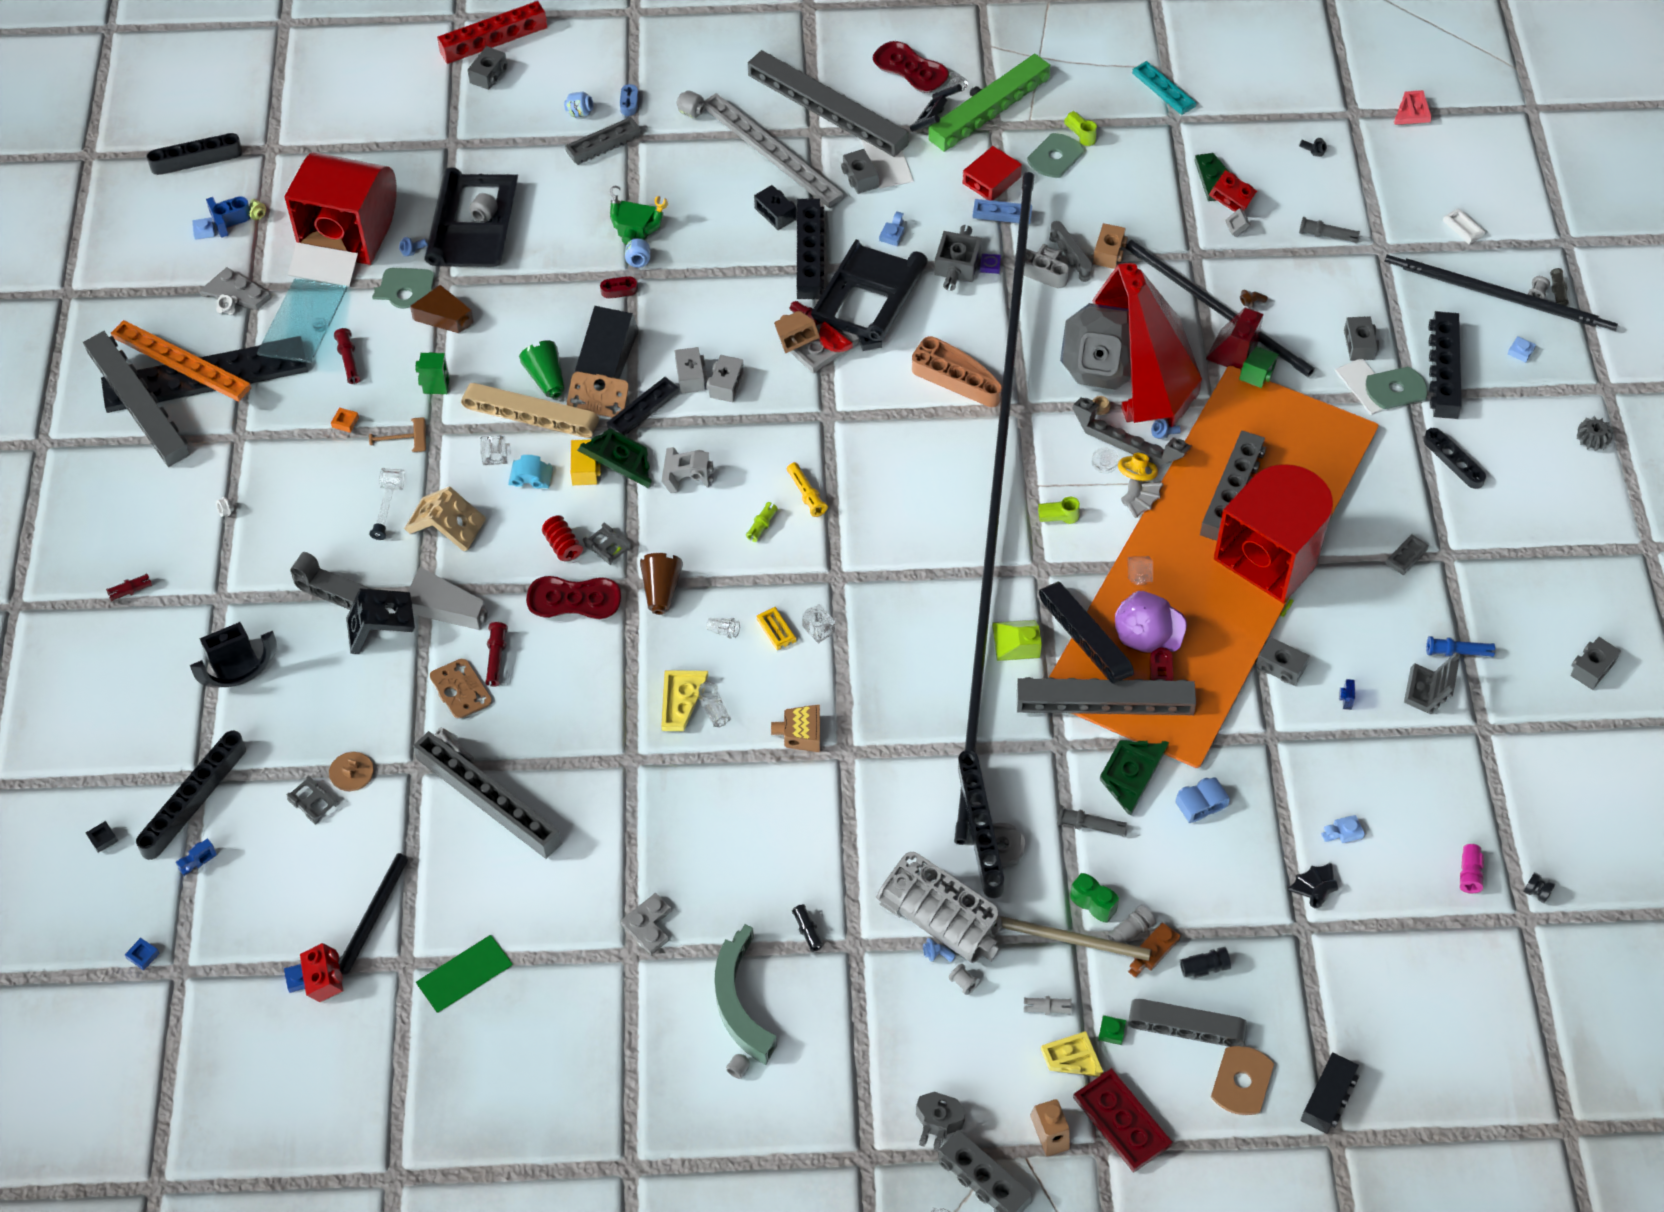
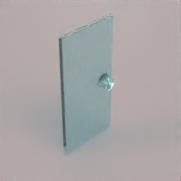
[257,278,347,363]

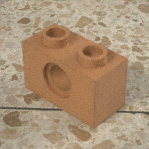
[1093,223,1128,269]

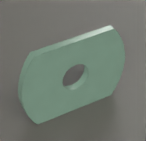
[1027,133,1084,178]
[1365,366,1427,409]

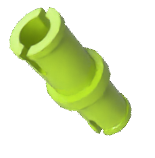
[746,502,778,542]

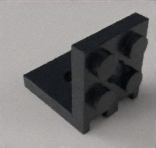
[346,588,415,654]

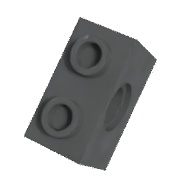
[467,46,508,90]
[841,149,879,194]
[1344,316,1379,361]
[1256,637,1310,686]
[1570,637,1621,690]

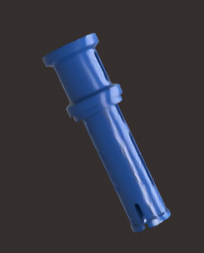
[1426,636,1495,657]

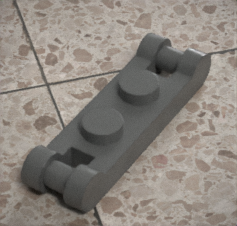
[1050,221,1092,282]

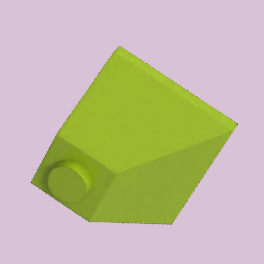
[992,620,1042,661]

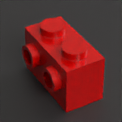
[1209,170,1257,212]
[300,943,343,1002]

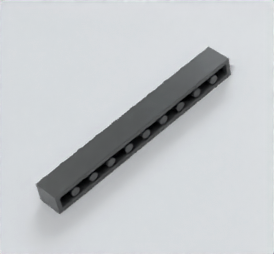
[748,50,908,158]

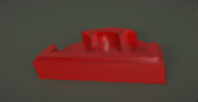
[819,322,853,352]

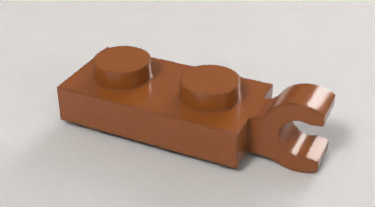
[1128,922,1181,978]

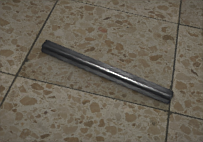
[339,853,408,974]

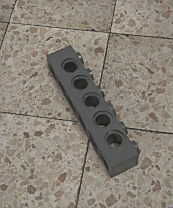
[1200,430,1267,541]

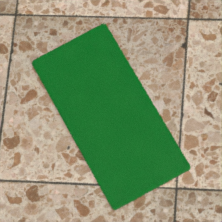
[416,935,512,1013]

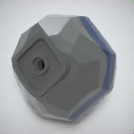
[1060,303,1131,390]

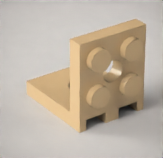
[404,487,486,551]

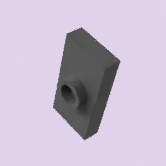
[1386,534,1429,575]

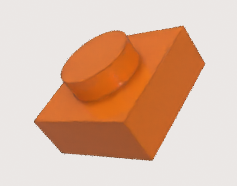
[331,407,359,433]

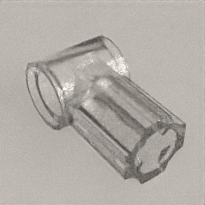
[699,681,731,728]

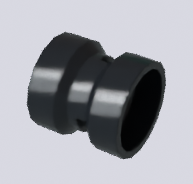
[1523,872,1555,903]

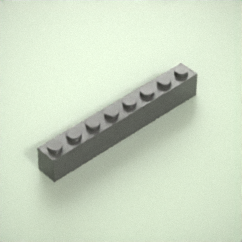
[83,331,189,467]
[1016,677,1196,715]
[413,731,562,859]

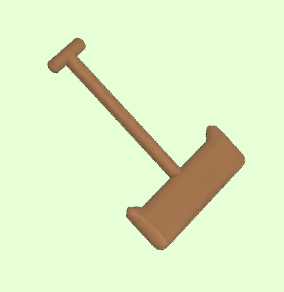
[369,417,426,452]

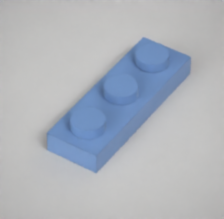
[973,199,1032,224]

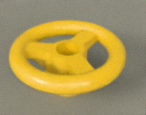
[1118,453,1158,481]

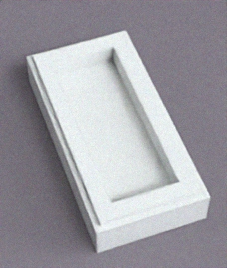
[1443,208,1485,245]

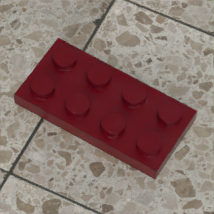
[1073,1068,1173,1173]

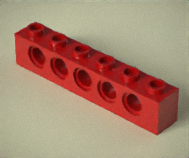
[437,1,547,64]

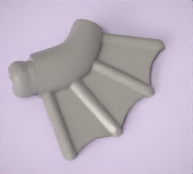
[1121,478,1163,518]
[435,727,474,761]

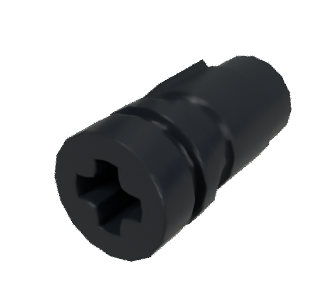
[1180,947,1231,978]

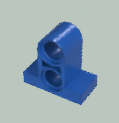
[206,196,250,238]

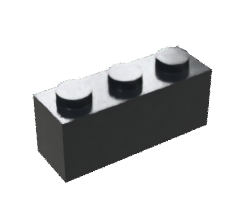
[1300,1052,1360,1134]

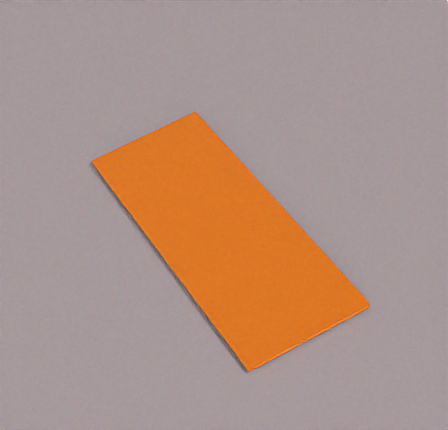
[1049,366,1378,768]

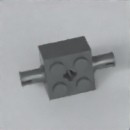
[934,225,982,291]

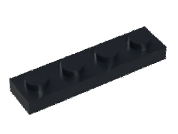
[606,377,679,436]

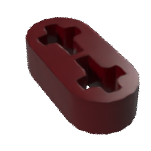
[600,276,638,298]

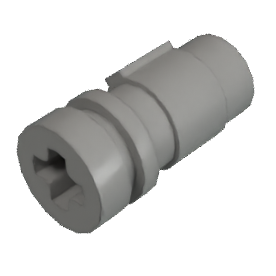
[1107,905,1156,944]

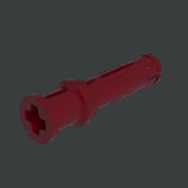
[334,328,360,384]
[485,622,508,687]

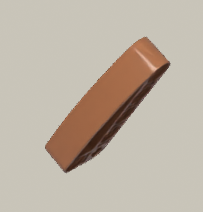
[911,336,1002,407]

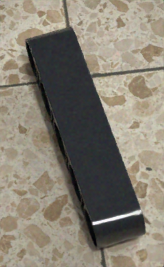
[147,133,243,175]

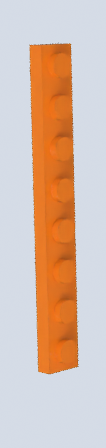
[111,320,251,402]

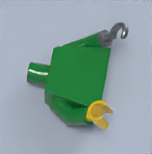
[610,186,668,245]

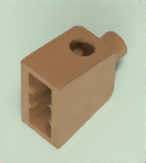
[774,311,820,353]
[1030,1099,1070,1157]

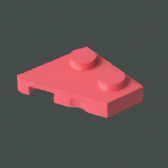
[1394,90,1431,125]

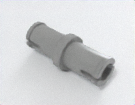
[1024,996,1072,1015]

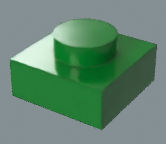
[1098,1015,1126,1045]

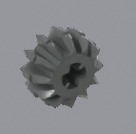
[1577,416,1613,452]

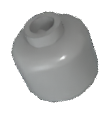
[676,90,705,118]
[469,193,498,222]

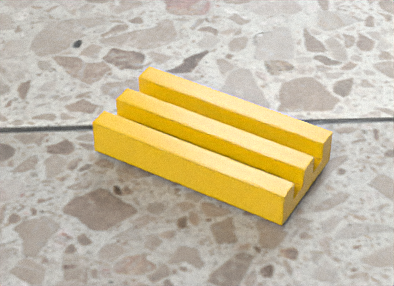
[756,607,796,651]

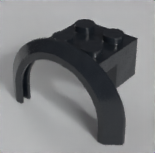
[190,622,277,688]

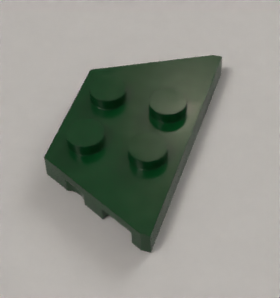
[577,428,652,488]
[1100,740,1169,815]

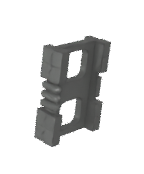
[583,522,631,565]
[286,775,339,825]

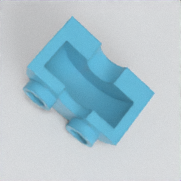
[508,455,553,489]

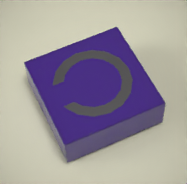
[980,253,1001,274]

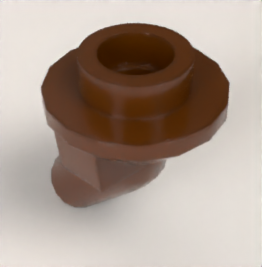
[1240,290,1268,308]

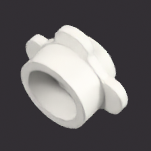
[216,294,238,315]

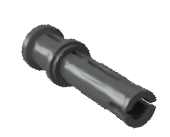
[1299,216,1360,243]
[1056,805,1127,837]

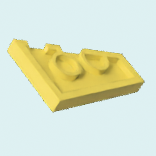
[661,670,709,731]

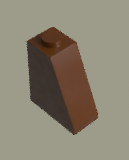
[410,285,474,333]

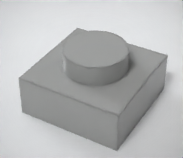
[1225,208,1250,237]

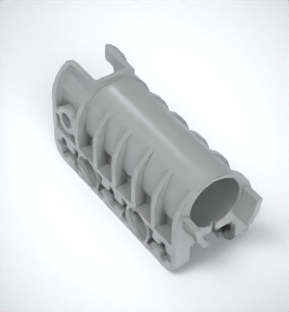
[876,852,1002,963]

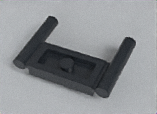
[910,84,962,132]

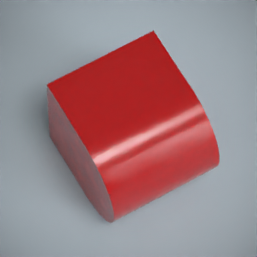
[284,152,397,265]
[1213,464,1333,604]

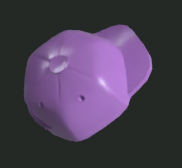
[1115,591,1187,653]

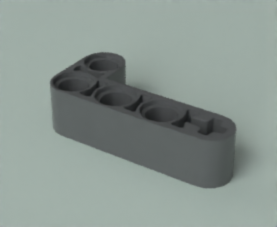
[290,552,370,610]

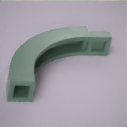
[714,924,777,1065]

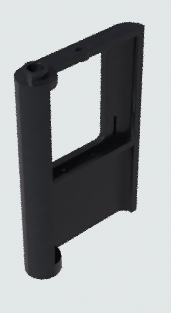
[424,167,518,267]
[811,239,928,341]

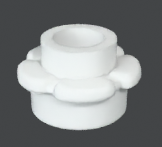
[216,496,234,517]

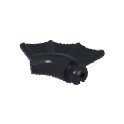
[1287,863,1338,909]

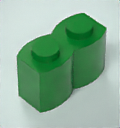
[1070,873,1119,923]

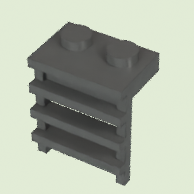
[1404,652,1460,714]

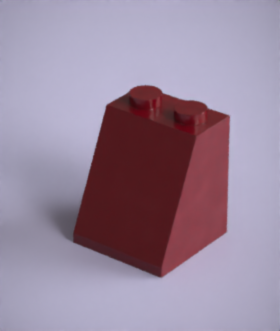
[1206,307,1264,370]

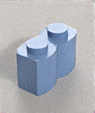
[1175,777,1230,823]

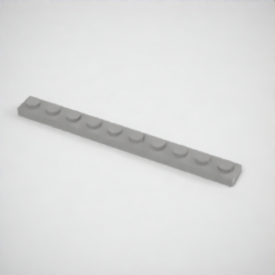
[703,93,843,208]

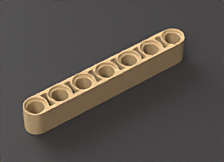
[461,383,599,438]

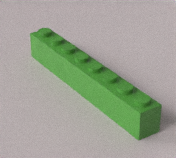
[928,53,1050,152]

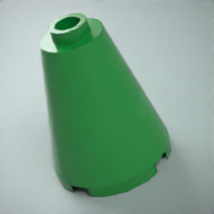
[519,340,565,399]

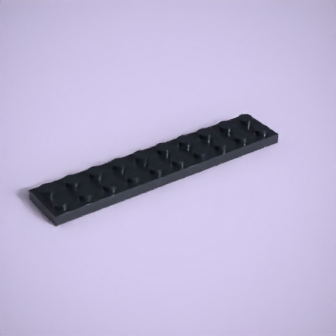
[101,337,308,413]

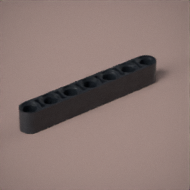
[1039,581,1134,684]
[136,730,246,860]
[958,750,1004,899]

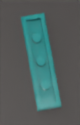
[1132,61,1196,115]

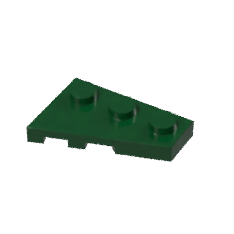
[1194,153,1229,202]

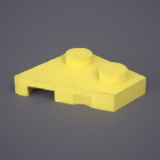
[1041,1031,1103,1077]

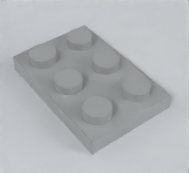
[790,316,859,373]

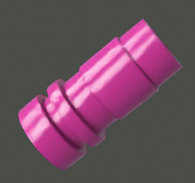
[1460,844,1484,894]

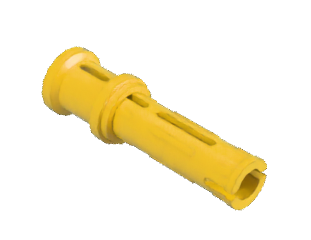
[786,462,828,517]

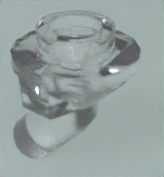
[948,72,968,92]

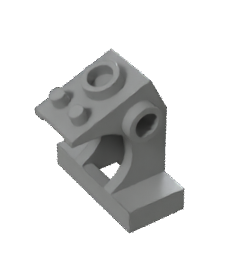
[661,447,714,493]

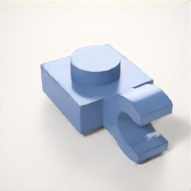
[879,211,904,246]

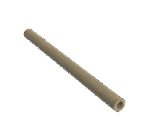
[994,916,1151,961]

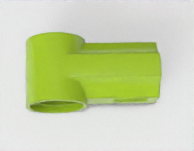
[1064,111,1097,146]
[1038,496,1080,524]

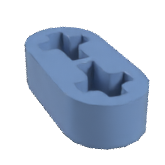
[620,84,638,116]

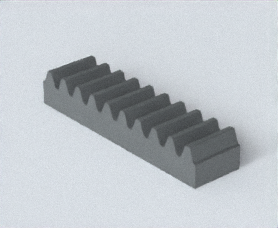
[565,117,641,165]

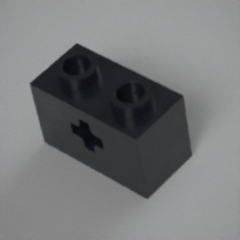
[754,185,797,230]

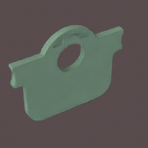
[372,268,434,309]

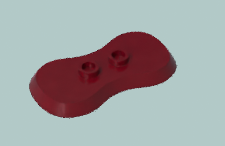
[872,41,949,93]
[526,576,621,620]

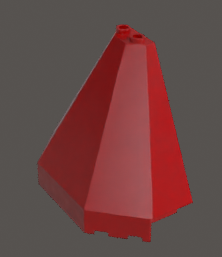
[1092,263,1202,427]

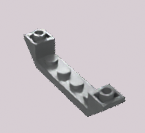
[1072,397,1192,466]

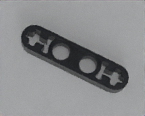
[1423,428,1486,489]

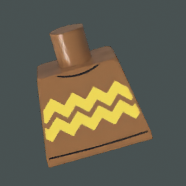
[771,705,820,752]

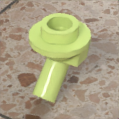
[249,199,266,220]

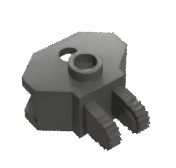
[916,1092,966,1152]

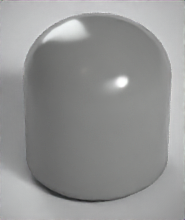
[726,1054,750,1079]

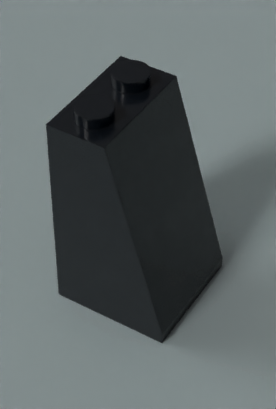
[575,305,639,386]

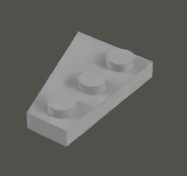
[199,267,271,310]

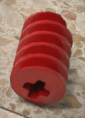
[541,515,583,562]

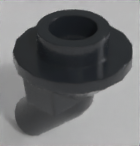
[1299,138,1327,157]

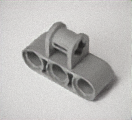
[1014,244,1069,288]

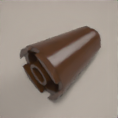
[640,553,683,615]

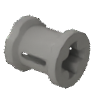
[1528,276,1550,299]
[948,964,980,995]

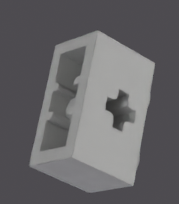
[675,347,708,394]
[706,355,744,402]

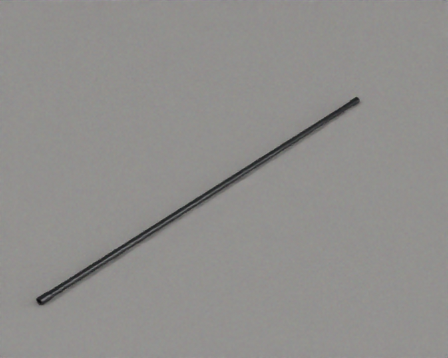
[954,172,1035,845]

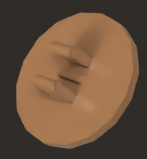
[329,751,374,792]

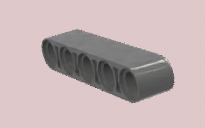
[1128,999,1247,1047]

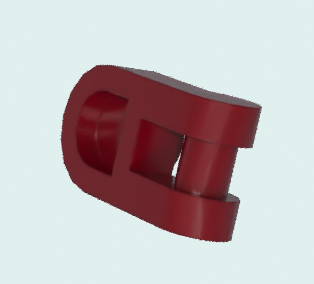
[1150,647,1173,681]

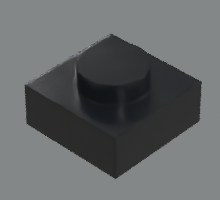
[858,335,882,351]
[85,821,118,853]

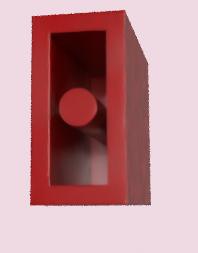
[962,146,1022,201]

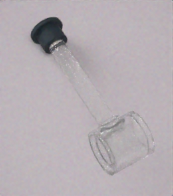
[369,467,405,540]

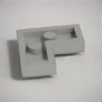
[620,893,671,955]

